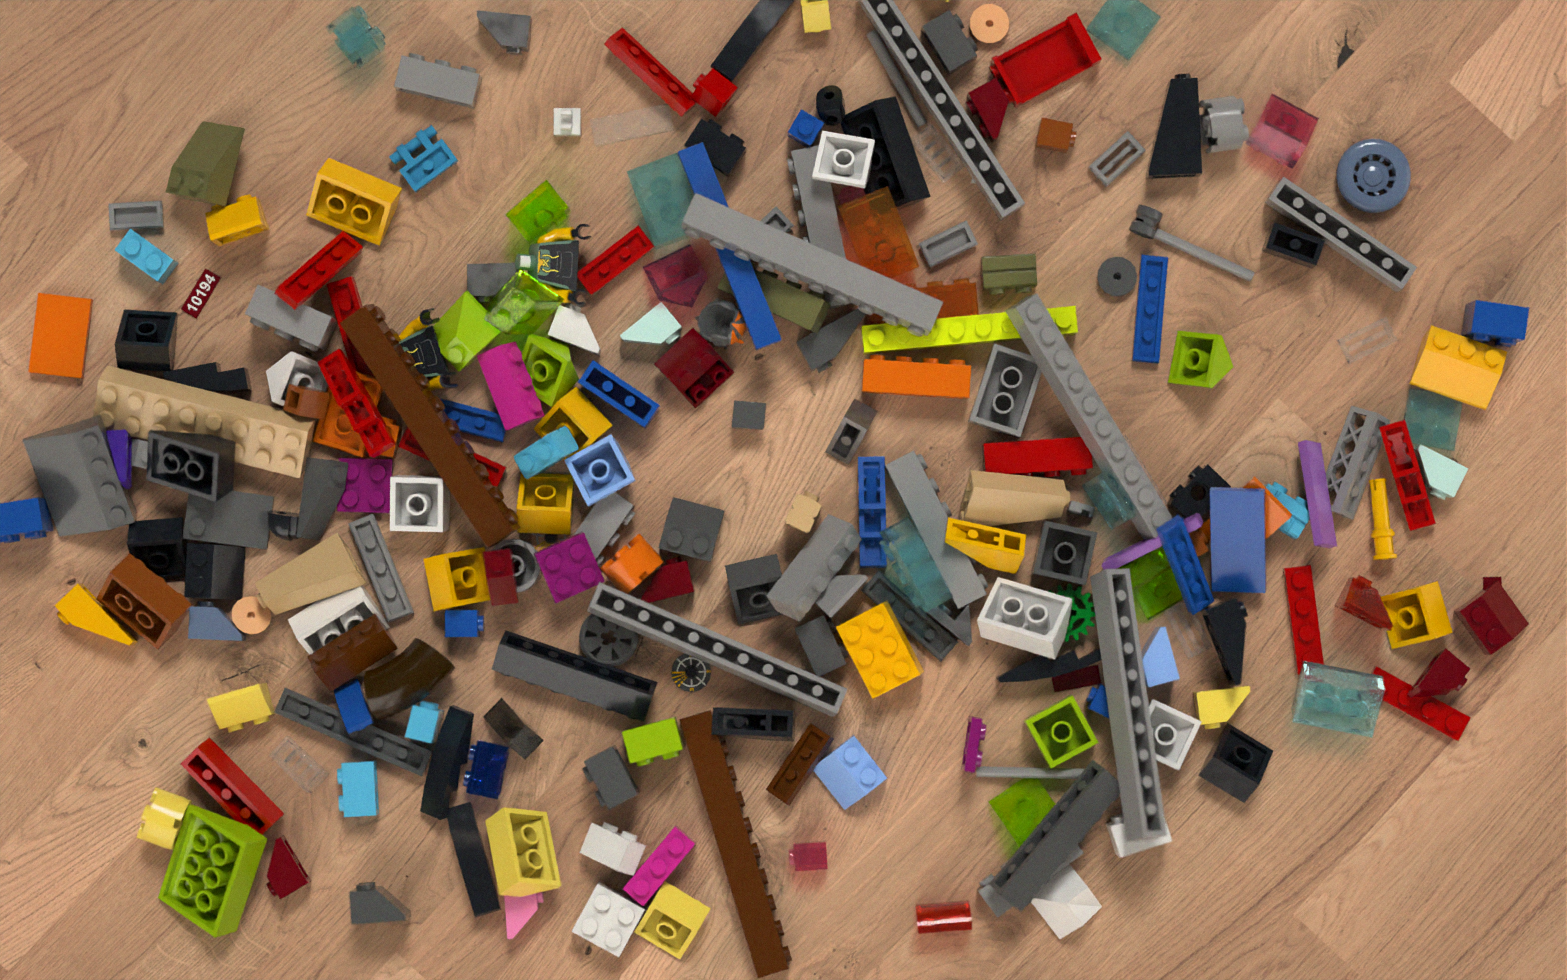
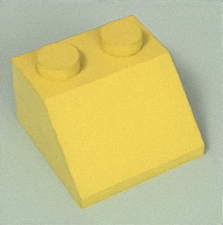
[207,683,275,733]
[634,881,711,959]

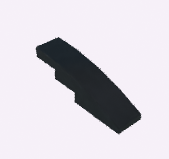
[710,0,795,82]
[996,648,1101,682]
[420,705,474,820]
[447,802,501,917]

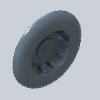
[1336,139,1411,213]

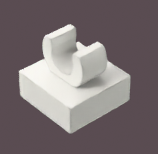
[554,108,581,136]

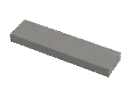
[348,514,414,623]

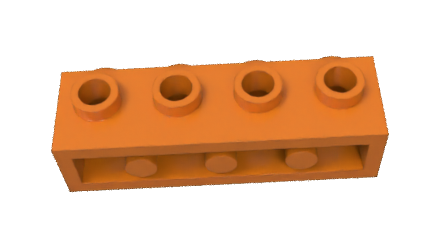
[862,355,971,399]

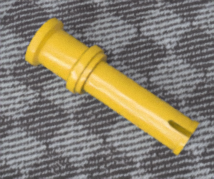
[1369,478,1397,561]

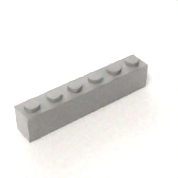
[787,145,853,309]
[1264,177,1417,292]
[885,451,988,609]

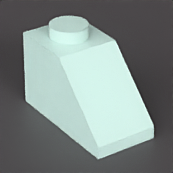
[620,302,682,346]
[1414,444,1468,500]

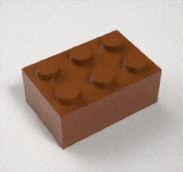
[96,553,192,650]

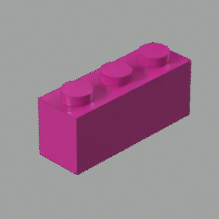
[477,341,545,431]
[623,825,696,906]

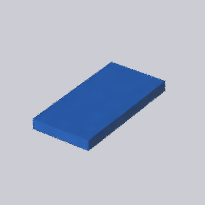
[1210,487,1266,593]

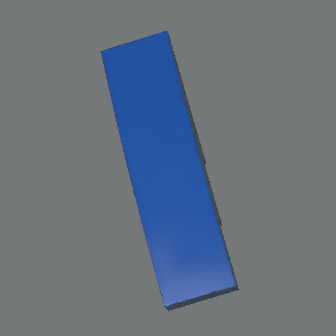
[858,456,887,568]

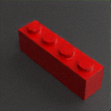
[982,437,1093,477]
[181,737,284,835]

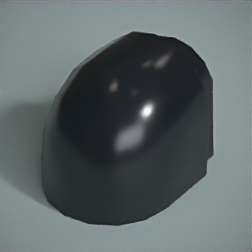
[816,85,845,126]
[268,510,299,541]

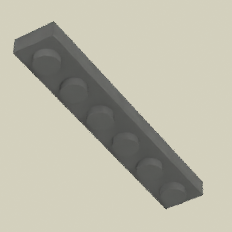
[274,688,433,776]

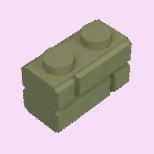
[981,254,1037,295]

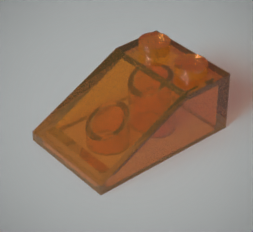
[837,187,919,279]

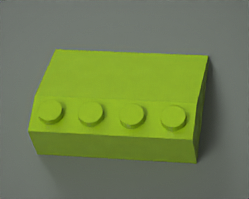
[158,804,267,938]

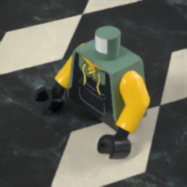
[515,224,591,307]
[399,308,458,391]

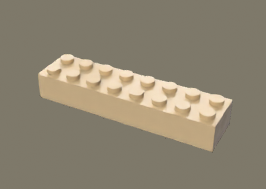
[93,366,316,478]

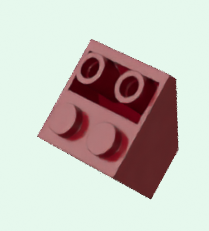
[654,327,734,409]

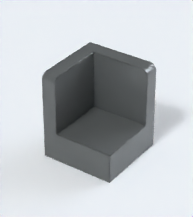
[732,400,766,430]

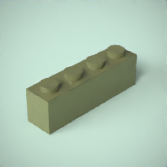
[718,262,831,334]

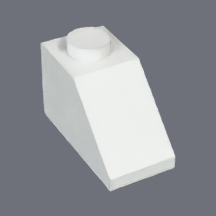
[548,303,601,355]

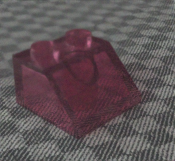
[1246,93,1319,169]

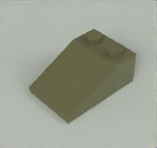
[166,121,245,207]

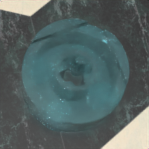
[326,5,386,69]

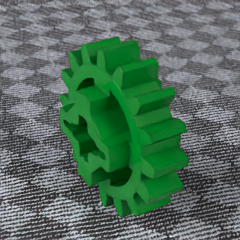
[1047,584,1095,642]

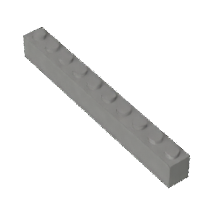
[857,0,1025,221]
[681,193,943,337]
[1005,294,1172,539]
[1090,569,1167,842]
[587,582,847,717]

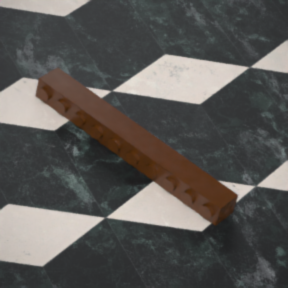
[340,304,521,548]
[680,710,792,978]

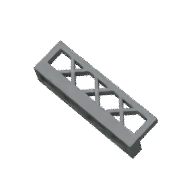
[1326,406,1390,520]

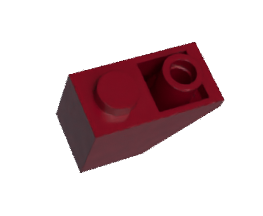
[965,78,1009,143]

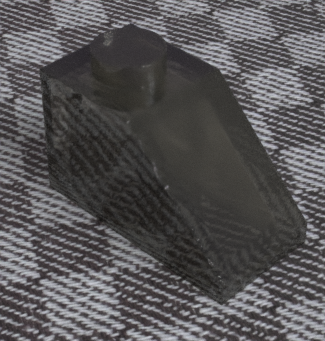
[483,698,544,759]

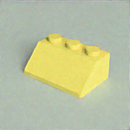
[485,807,561,897]

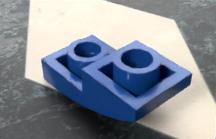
[334,679,373,734]

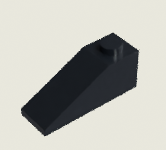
[711,707,796,741]

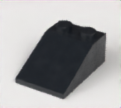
[146,430,236,502]
[1200,598,1248,686]

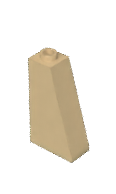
[959,470,1070,526]
[255,533,367,615]

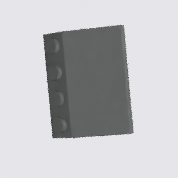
[23,415,137,536]

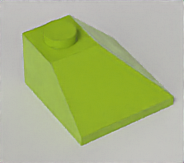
[434,290,504,372]

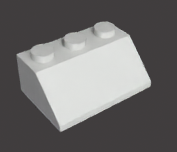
[977,577,1073,659]
[288,585,390,655]

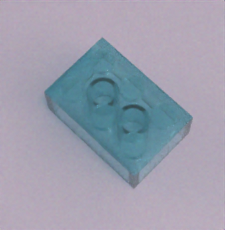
[627,153,693,250]
[879,517,953,613]
[1291,661,1385,737]

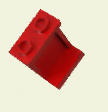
[989,12,1102,108]

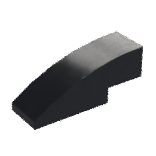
[163,362,252,392]

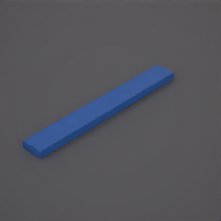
[677,142,782,350]

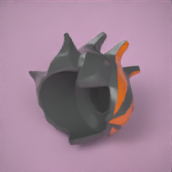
[695,298,747,350]

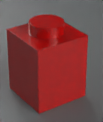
[691,68,738,117]

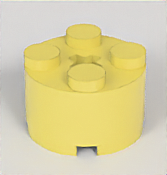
[137,787,192,850]

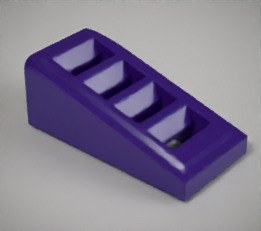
[106,430,132,489]

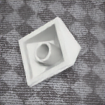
[812,131,875,188]
[266,351,328,406]
[1149,699,1201,770]
[1031,864,1102,939]

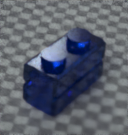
[463,739,510,800]

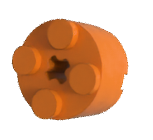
[599,533,664,594]

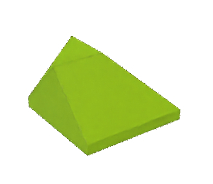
[1168,331,1234,388]
[522,334,579,407]

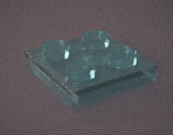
[1086,0,1161,61]
[1404,388,1463,451]
[1082,471,1136,530]

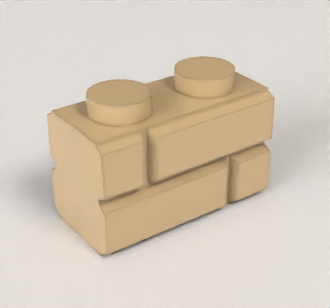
[785,491,822,534]

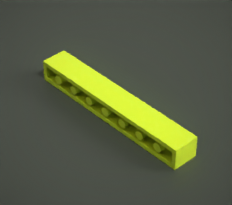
[861,306,1078,355]

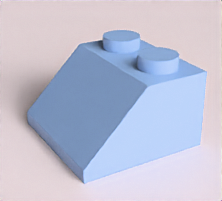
[564,434,636,507]
[1141,626,1180,687]
[813,735,887,810]

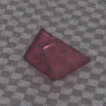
[643,244,708,308]

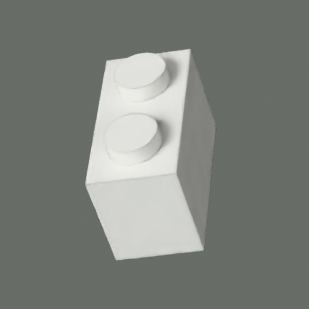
[580,822,646,876]

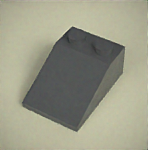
[183,491,274,550]

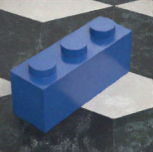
[578,360,660,429]

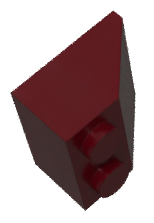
[1454,580,1529,655]

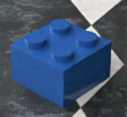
[1461,300,1529,348]
[0,498,54,543]

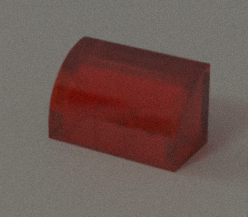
[915,900,972,934]

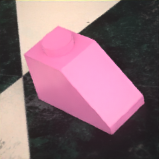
[504,892,544,939]

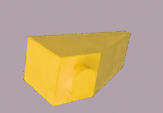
[944,517,1026,574]
[54,583,138,645]

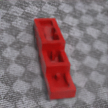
[317,348,396,458]
[1379,420,1436,531]

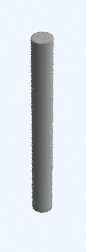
[867,30,927,128]
[1154,228,1255,282]
[976,766,1084,779]

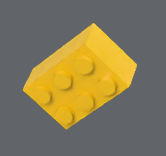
[836,600,924,699]

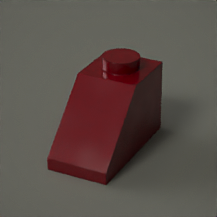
[483,549,519,606]
[641,557,695,603]
[1407,648,1470,697]
[266,835,311,900]

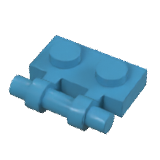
[389,125,458,192]

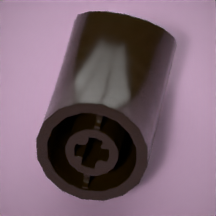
[364,638,455,720]

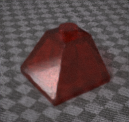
[1335,575,1393,631]

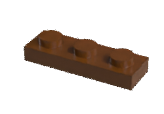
[766,723,834,806]

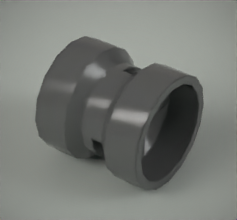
[1129,205,1163,239]

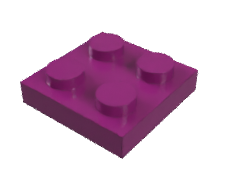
[337,458,393,513]
[533,531,605,603]
[961,716,986,773]

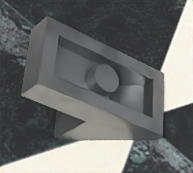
[926,603,972,646]

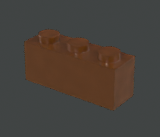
[307,613,398,692]

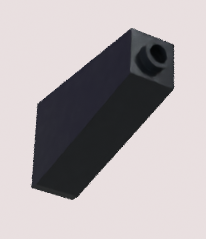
[1146,74,1202,179]

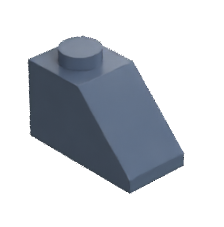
[188,601,246,641]

